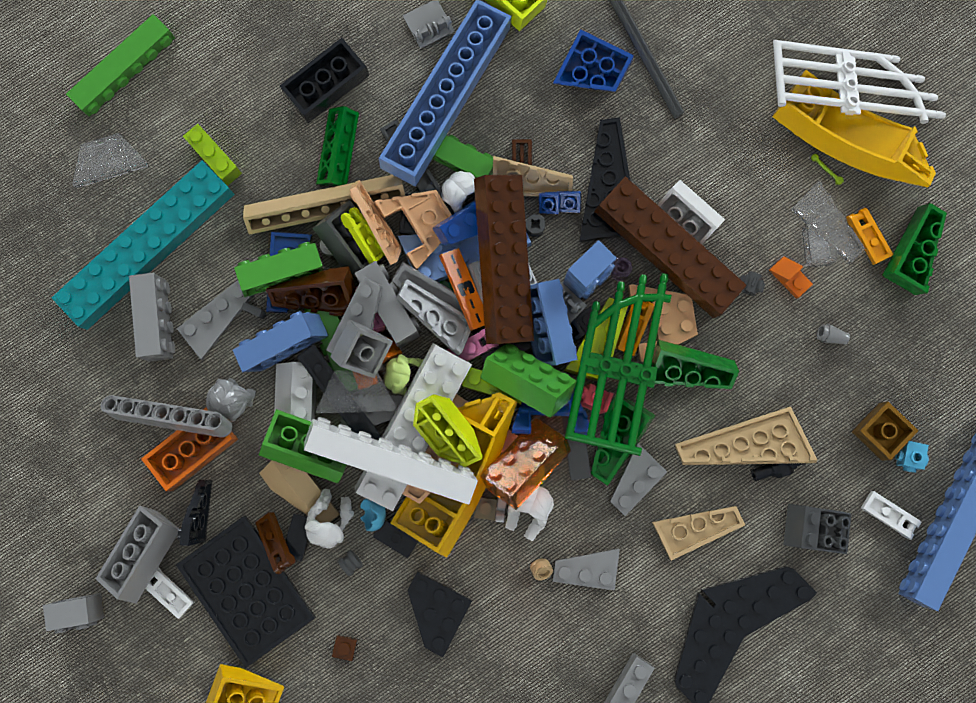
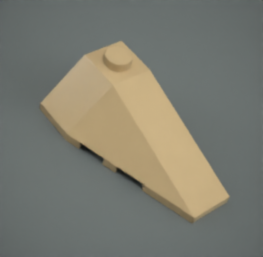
[259,460,340,523]

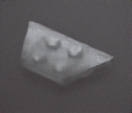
[72,133,149,188]
[316,370,397,413]

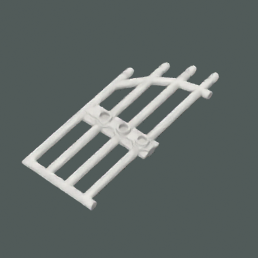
[773,40,946,124]

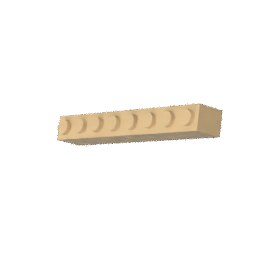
[243,175,405,235]

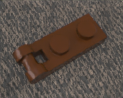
[255,512,296,574]

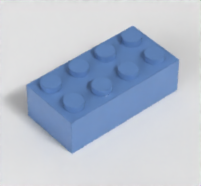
[563,240,617,300]
[530,279,577,366]
[233,311,329,372]

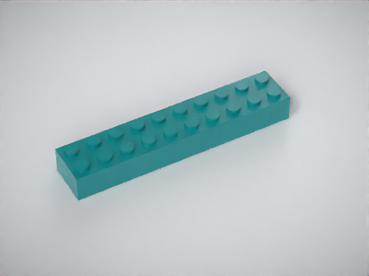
[51,160,235,330]

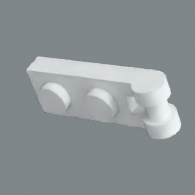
[861,491,922,540]
[145,567,195,619]

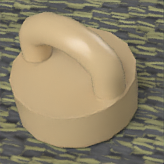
[530,558,553,580]

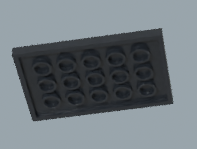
[176,515,316,668]

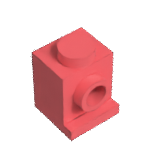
[581,384,614,414]

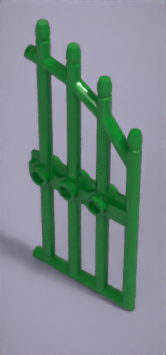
[564,273,672,456]

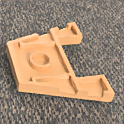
[374,190,452,270]
[628,284,698,363]

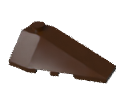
[266,266,355,316]

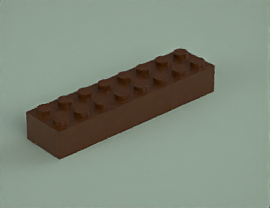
[474,175,534,344]
[594,176,747,319]

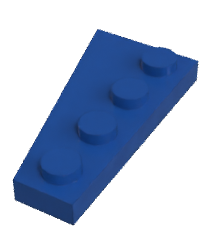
[266,232,312,313]

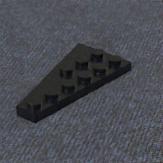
[579,117,630,242]

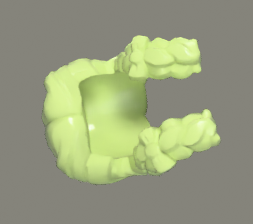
[384,354,424,395]

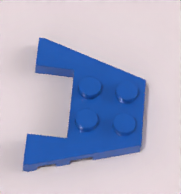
[512,388,589,435]

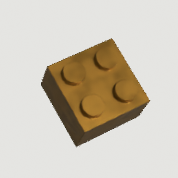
[852,402,919,461]

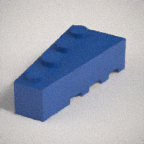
[432,200,478,245]

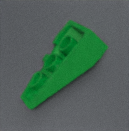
[591,396,656,486]

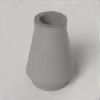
[817,323,850,345]

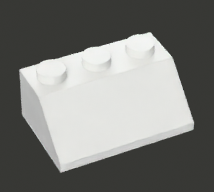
[657,180,725,244]
[274,362,317,422]

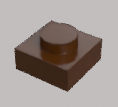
[332,635,358,661]

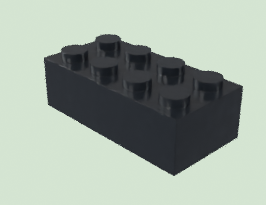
[280,37,369,123]

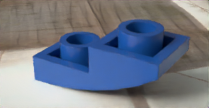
[539,191,581,214]

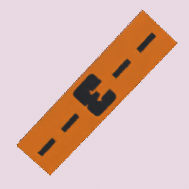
[439,248,485,331]

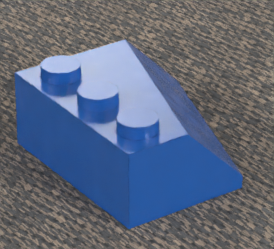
[553,29,634,92]

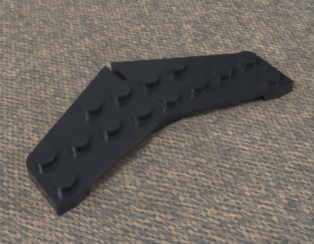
[674,566,817,703]

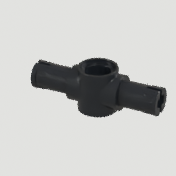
[751,463,806,481]

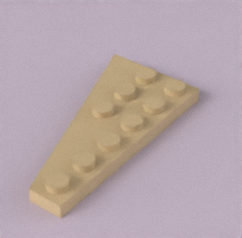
[675,406,817,465]

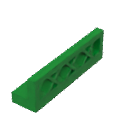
[316,106,359,186]

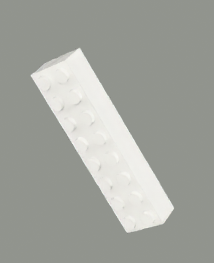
[354,343,472,511]
[304,417,478,505]

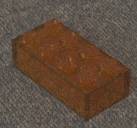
[481,418,571,510]

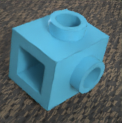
[895,441,929,473]

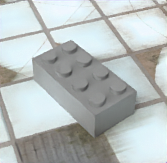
[355,261,421,348]
[129,273,175,362]
[95,505,179,604]

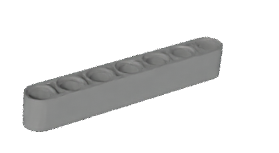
[101,395,233,437]

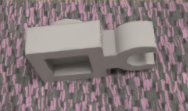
[495,486,511,523]

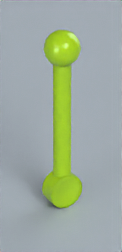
[811,154,844,185]

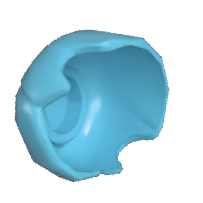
[360,498,386,532]

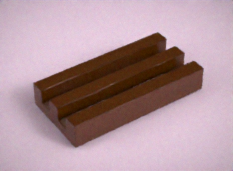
[512,139,532,165]

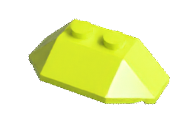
[413,394,483,467]

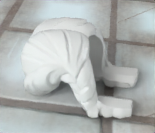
[441,171,475,213]
[505,484,554,541]
[305,489,354,548]

